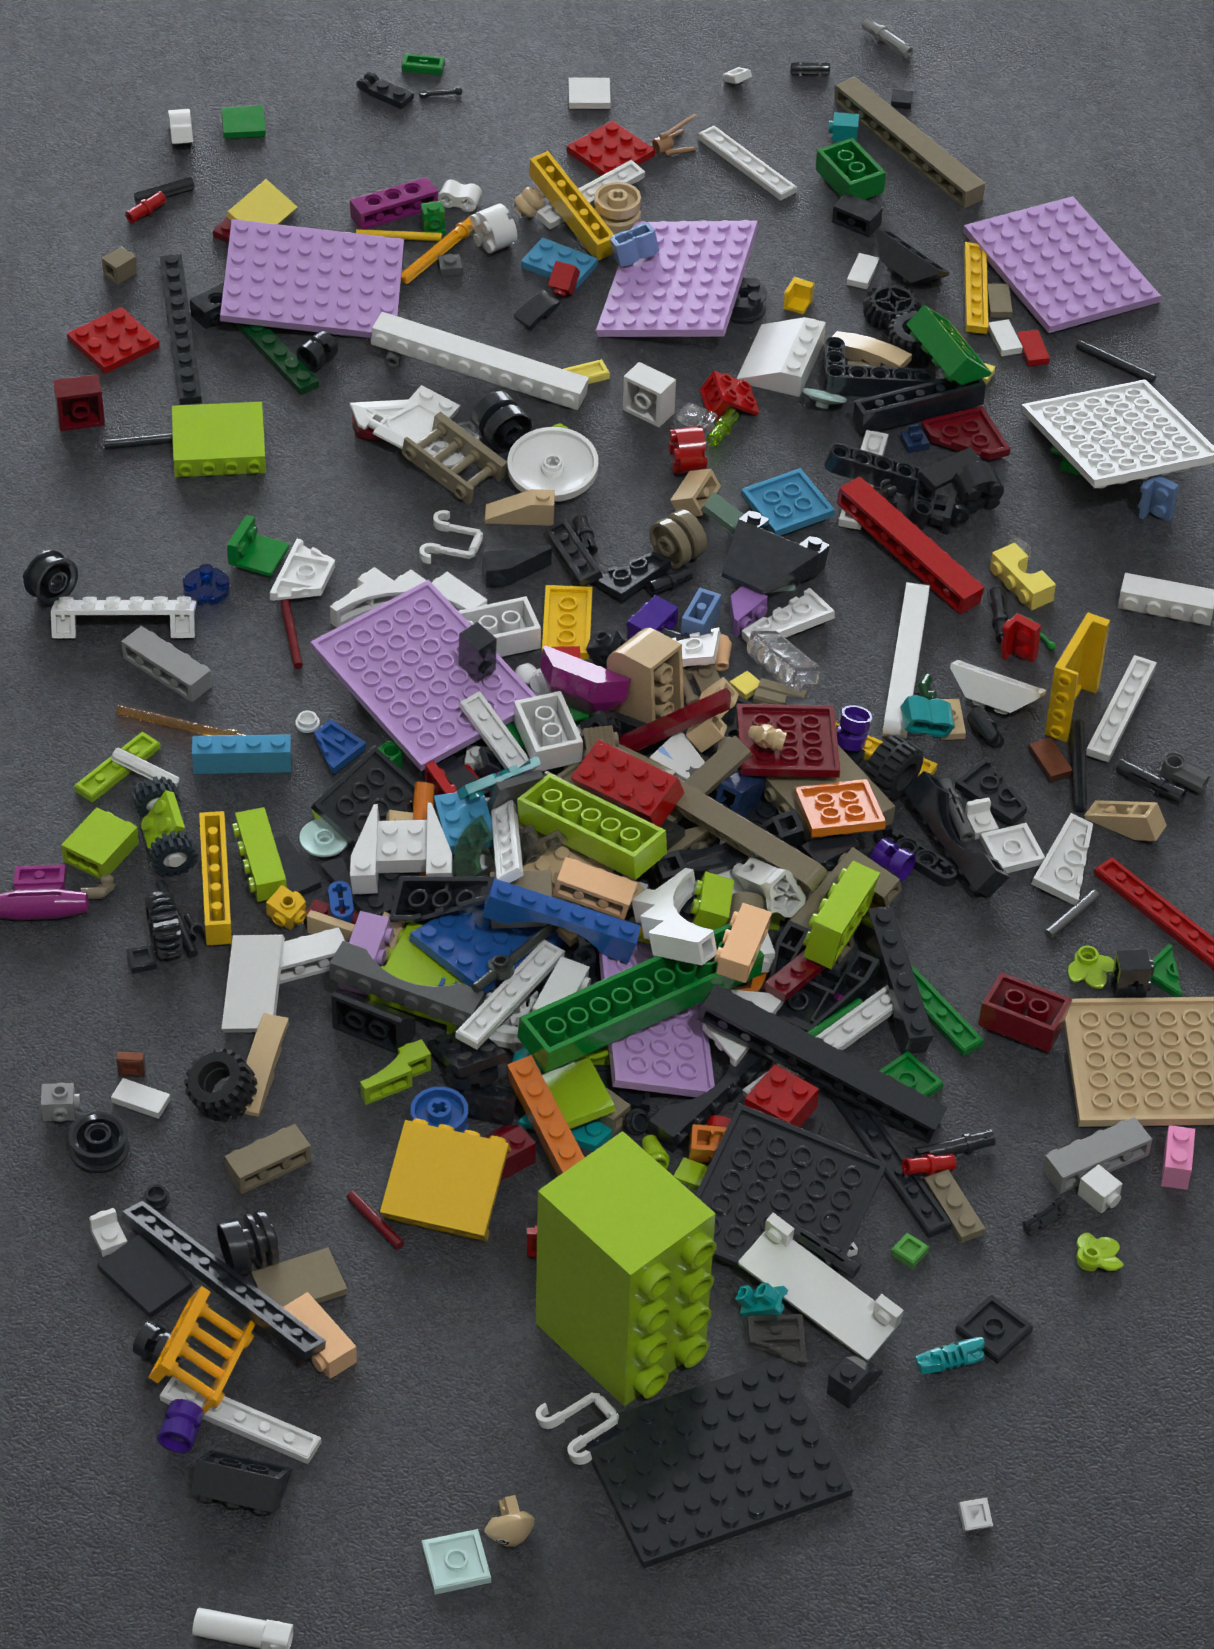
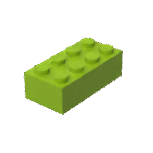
[803,861,880,969]

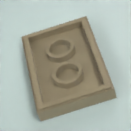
[251,1247,348,1307]

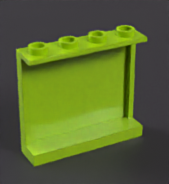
[172,402,266,477]
[367,922,468,1034]

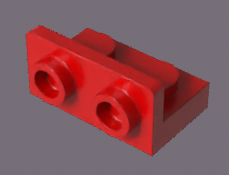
[1000,613,1041,663]

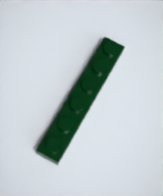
[232,322,319,395]

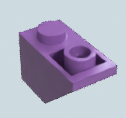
[730,586,768,637]

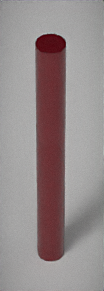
[280,599,303,669]

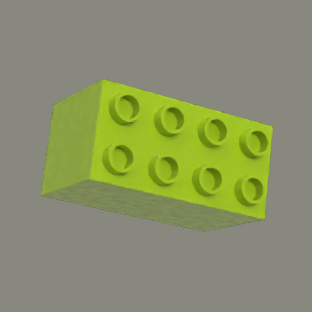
[536,1131,717,1407]

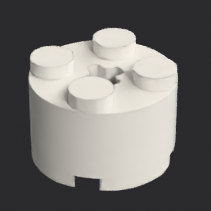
[470,204,517,253]

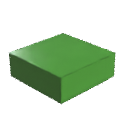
[891,1233,929,1269]

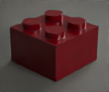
[53,374,105,431]

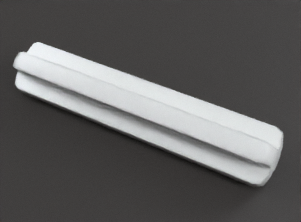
[112,748,180,788]

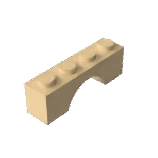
[686,677,739,753]

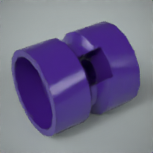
[837,705,872,751]
[870,838,916,882]
[157,1399,204,1453]

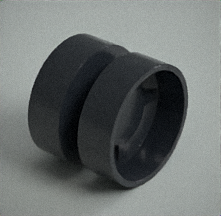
[471,391,532,452]

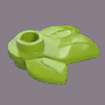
[1068,946,1114,989]
[1076,1233,1124,1271]

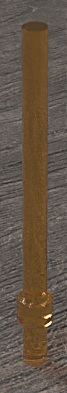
[116,705,245,736]

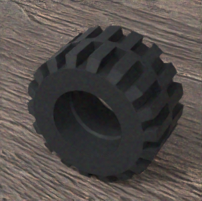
[887,311,933,367]
[864,735,924,802]
[184,1048,258,1121]

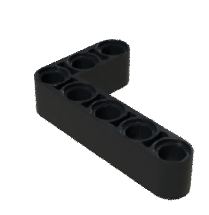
[823,337,934,396]
[824,443,936,530]

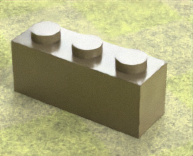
[225,1124,312,1194]

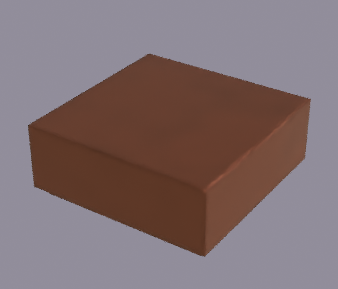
[117,1052,146,1077]

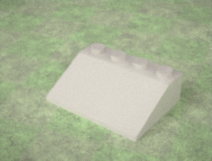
[737,317,826,397]

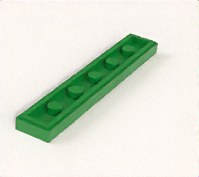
[870,951,984,1057]

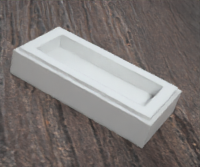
[847,253,880,289]
[988,319,1023,356]
[111,1078,171,1119]

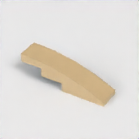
[824,332,912,368]
[239,1013,289,1117]

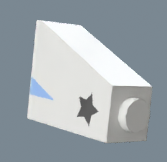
[650,732,705,781]

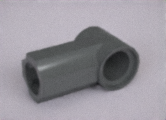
[1160,752,1211,793]

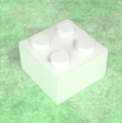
[623,362,676,427]

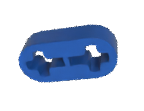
[328,881,354,923]

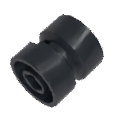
[296,331,338,371]
[133,1321,181,1364]

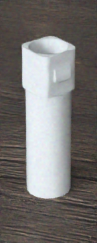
[192,1607,294,1649]

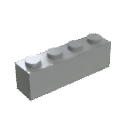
[121,626,212,702]
[1043,1117,1152,1194]

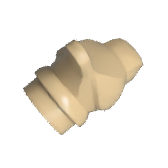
[748,724,787,751]

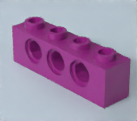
[350,177,438,230]

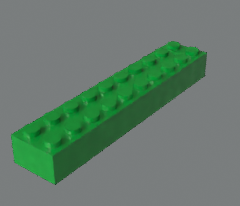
[517,923,764,1073]

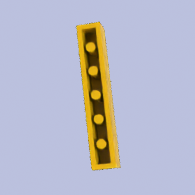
[529,151,614,261]
[199,811,232,945]

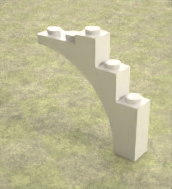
[330,567,487,628]
[632,868,718,965]

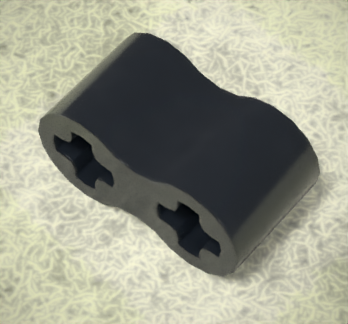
[573,934,599,979]

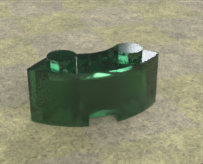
[452,815,493,877]

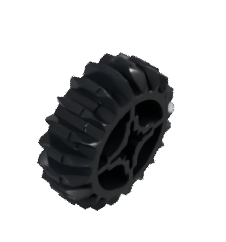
[863,283,922,332]
[145,891,183,960]

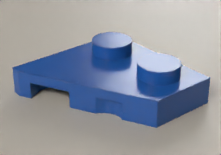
[314,719,366,774]

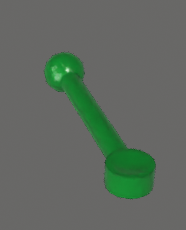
[1027,617,1056,650]

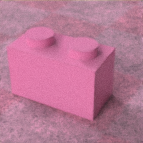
[1161,1125,1195,1190]

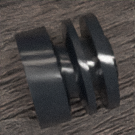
[216,1209,280,1276]

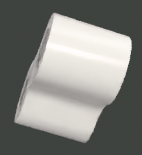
[438,180,482,212]

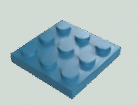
[741,468,835,536]

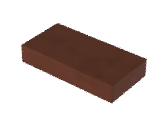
[1028,737,1073,782]

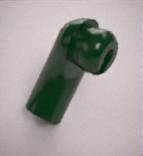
[917,674,937,700]

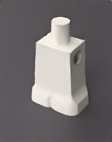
[732,857,806,917]

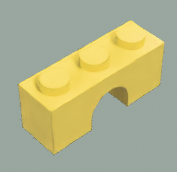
[990,543,1056,611]

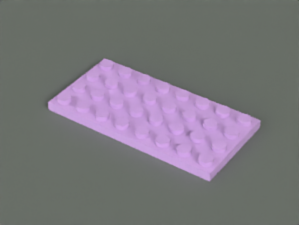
[598,941,715,1097]

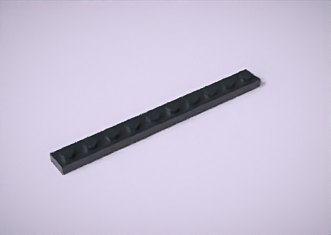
[160,254,202,405]
[122,1201,326,1361]

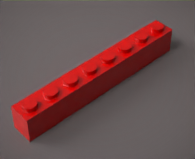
[836,477,984,615]

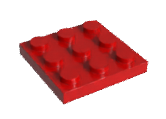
[567,120,655,176]
[67,307,160,374]

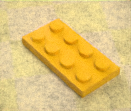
[542,585,592,660]

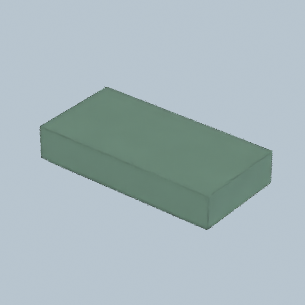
[701,492,744,534]

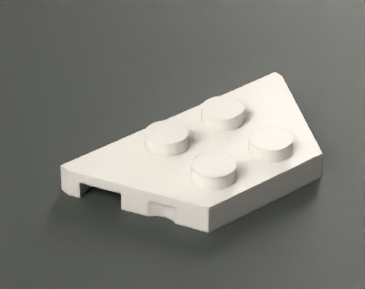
[270,539,335,601]
[702,989,784,1067]

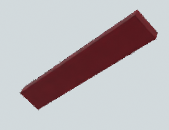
[619,688,731,752]

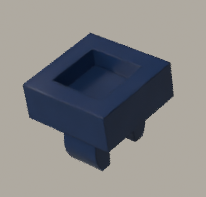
[900,424,929,453]

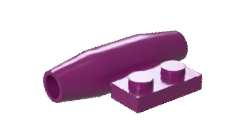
[0,864,89,920]

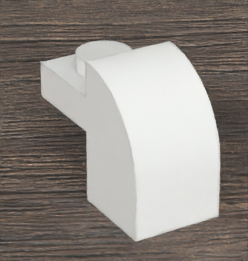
[168,109,193,144]

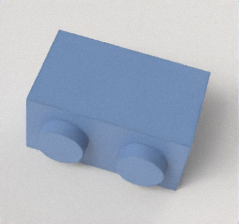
[681,588,721,636]

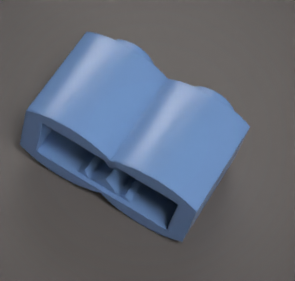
[610,222,659,267]

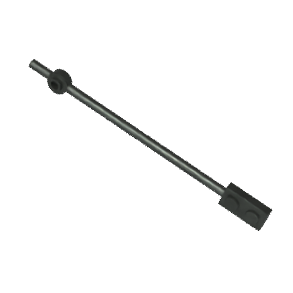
[471,819,685,993]

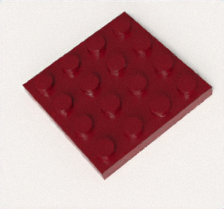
[736,704,840,778]

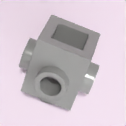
[41,1083,80,1122]

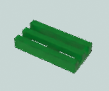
[401,53,445,76]

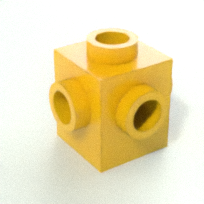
[266,885,307,931]

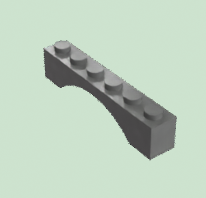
[330,941,485,1027]

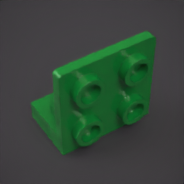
[227,515,289,576]

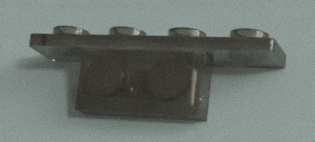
[472,824,567,877]

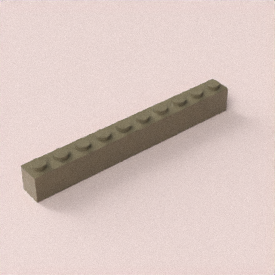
[834,77,985,209]

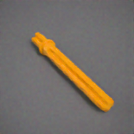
[400,215,474,285]

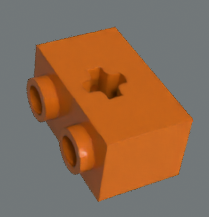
[689,1124,727,1163]

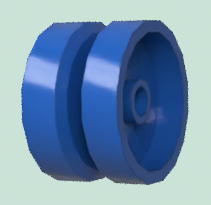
[411,1087,468,1133]

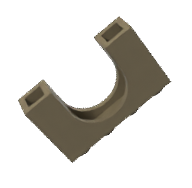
[790,847,902,964]

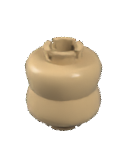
[514,187,545,218]

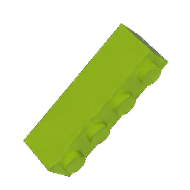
[232,807,287,902]

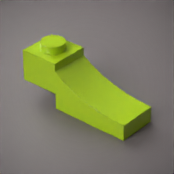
[360,1039,431,1105]

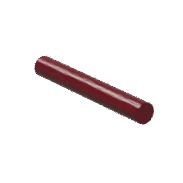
[346,1190,405,1250]

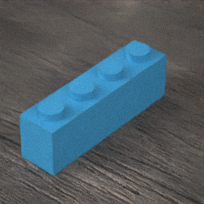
[192,734,292,774]

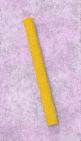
[356,229,442,241]

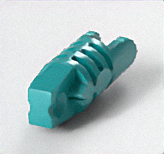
[915,1337,985,1374]

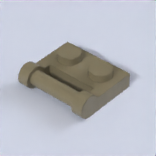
[683,664,720,705]

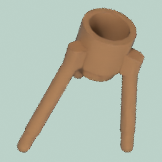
[652,114,696,156]

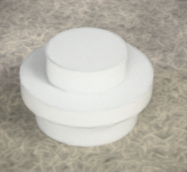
[296,711,320,733]

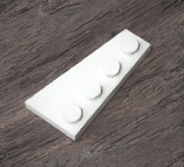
[742,588,835,650]
[672,627,721,667]
[1031,813,1093,905]

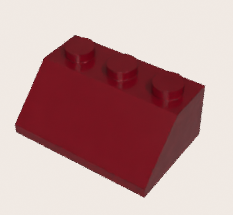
[978,972,1072,1053]
[483,1125,536,1182]

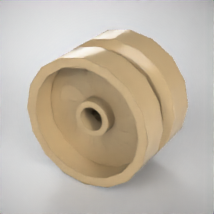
[594,182,641,234]

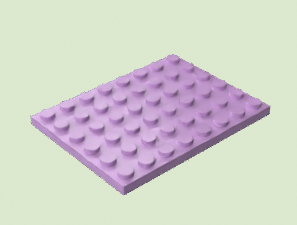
[963,196,1161,333]
[220,219,404,338]
[596,220,759,337]
[311,580,536,771]

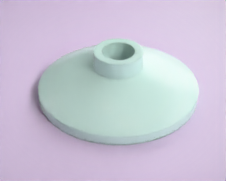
[803,388,847,409]
[300,818,348,857]

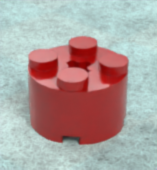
[668,426,707,474]

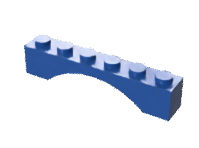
[482,878,641,963]

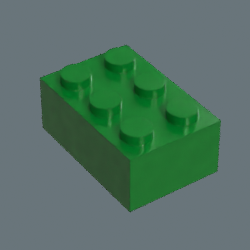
[815,138,886,200]

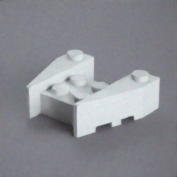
[350,803,454,894]

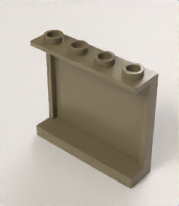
[764,745,895,842]

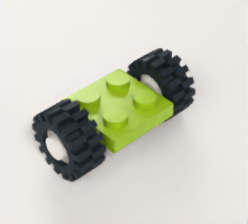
[132,776,198,877]

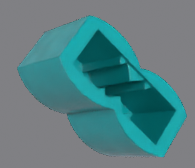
[900,695,955,737]

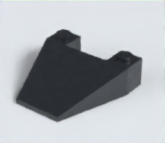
[722,511,830,594]
[767,920,881,1032]

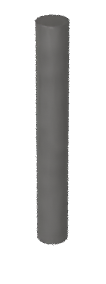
[1045,890,1100,939]

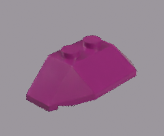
[540,645,631,715]

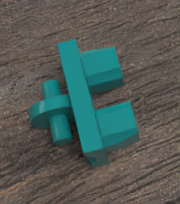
[736,1283,788,1321]

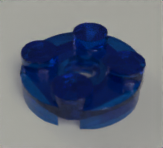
[182,564,230,606]

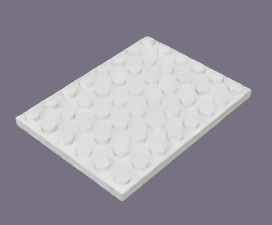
[1022,380,1214,488]

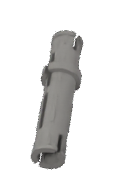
[862,18,914,59]

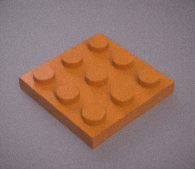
[795,779,886,837]

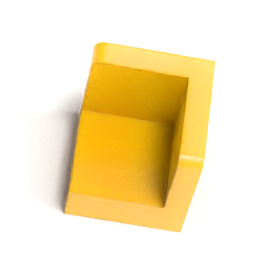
[783,277,814,314]

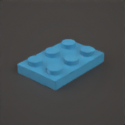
[521,237,598,289]
[434,792,494,853]

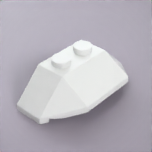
[950,660,1047,714]

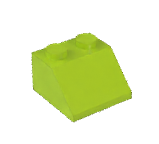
[690,871,734,930]

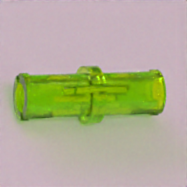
[706,408,739,447]

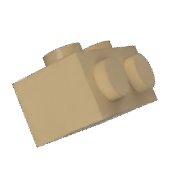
[670,469,721,517]

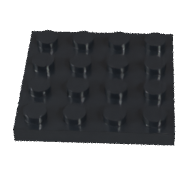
[311,746,439,847]

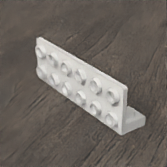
[51,596,197,638]
[739,1213,904,1361]

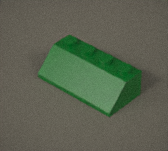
[907,305,992,385]

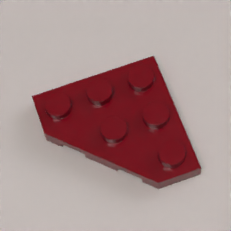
[921,406,1010,460]

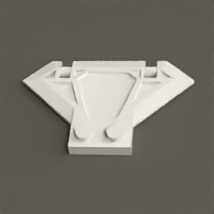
[350,385,464,468]

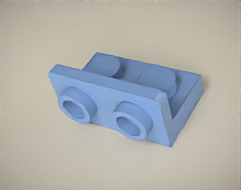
[1138,475,1179,522]

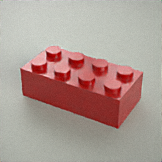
[571,739,685,827]

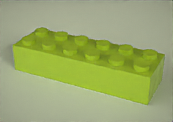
[517,773,667,880]

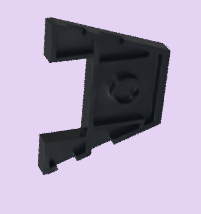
[321,857,415,916]

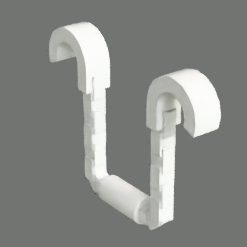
[420,510,483,564]
[536,1393,619,1465]

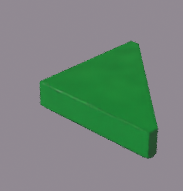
[1150,944,1182,997]

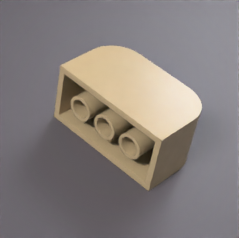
[607,628,684,724]

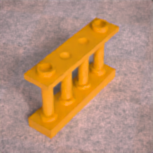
[149,1286,256,1414]

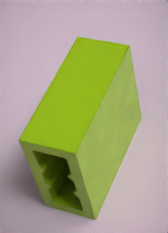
[61,807,139,879]

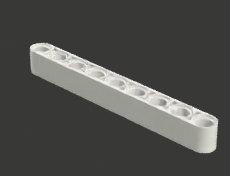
[882,582,930,739]

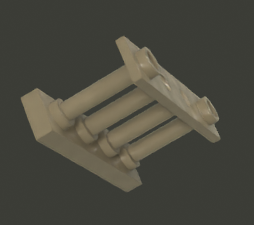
[402,411,507,505]

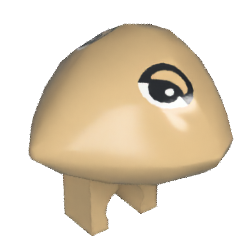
[485,1495,535,1547]

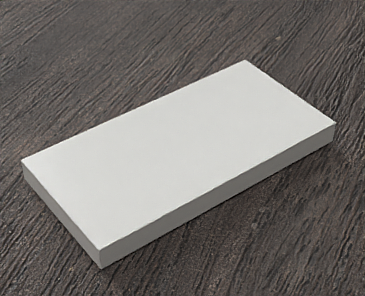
[222,935,285,1033]

